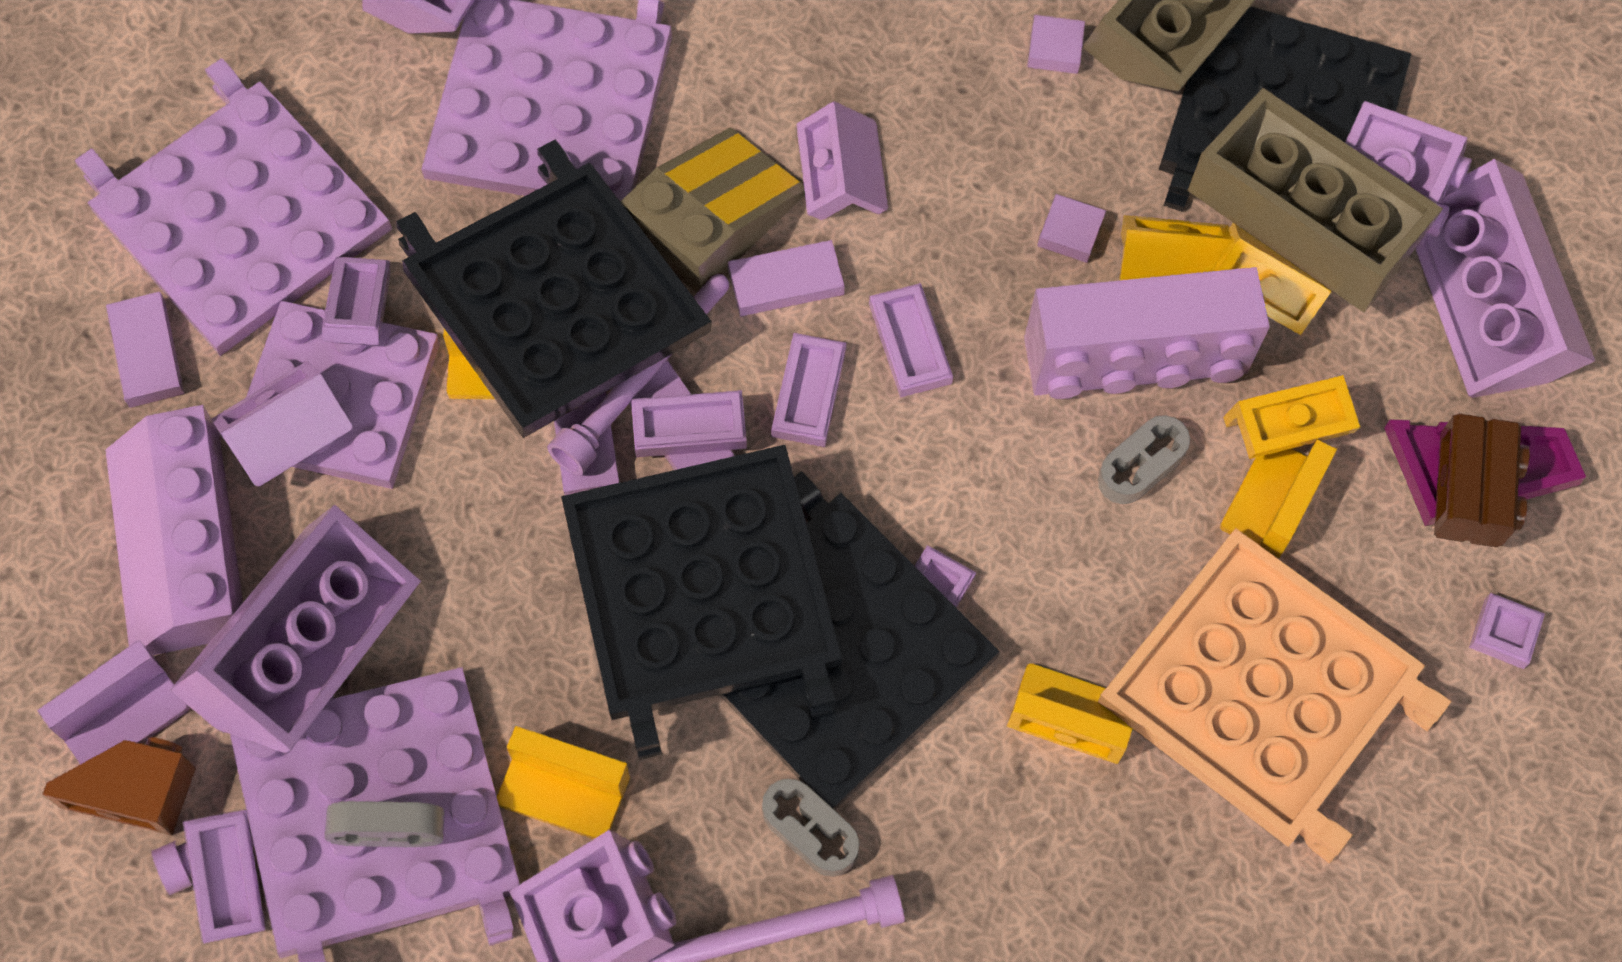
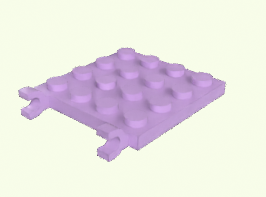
[421,0,672,201]
[74,58,392,356]
[230,667,520,962]

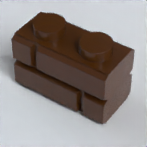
[1434,413,1530,548]

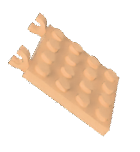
[1098,528,1452,863]

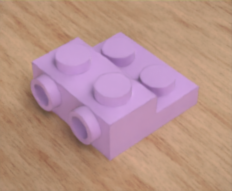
[1345,101,1472,247]
[510,830,676,962]

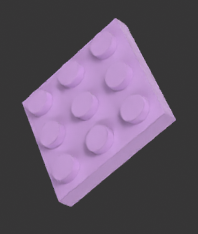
[229,301,440,489]

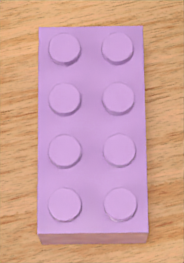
[1024,267,1270,399]

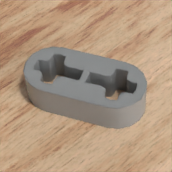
[1098,415,1190,504]
[762,778,859,877]
[325,801,445,847]

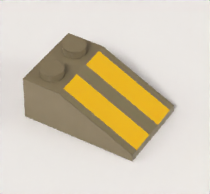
[620,127,805,293]

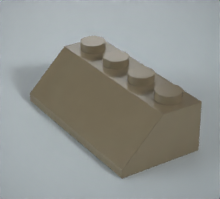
[1083,0,1255,91]
[1188,88,1443,313]

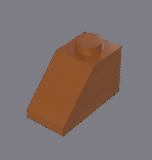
[42,737,196,836]

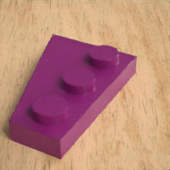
[1384,419,1586,527]

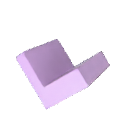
[797,101,888,220]
[210,360,352,486]
[37,640,189,764]

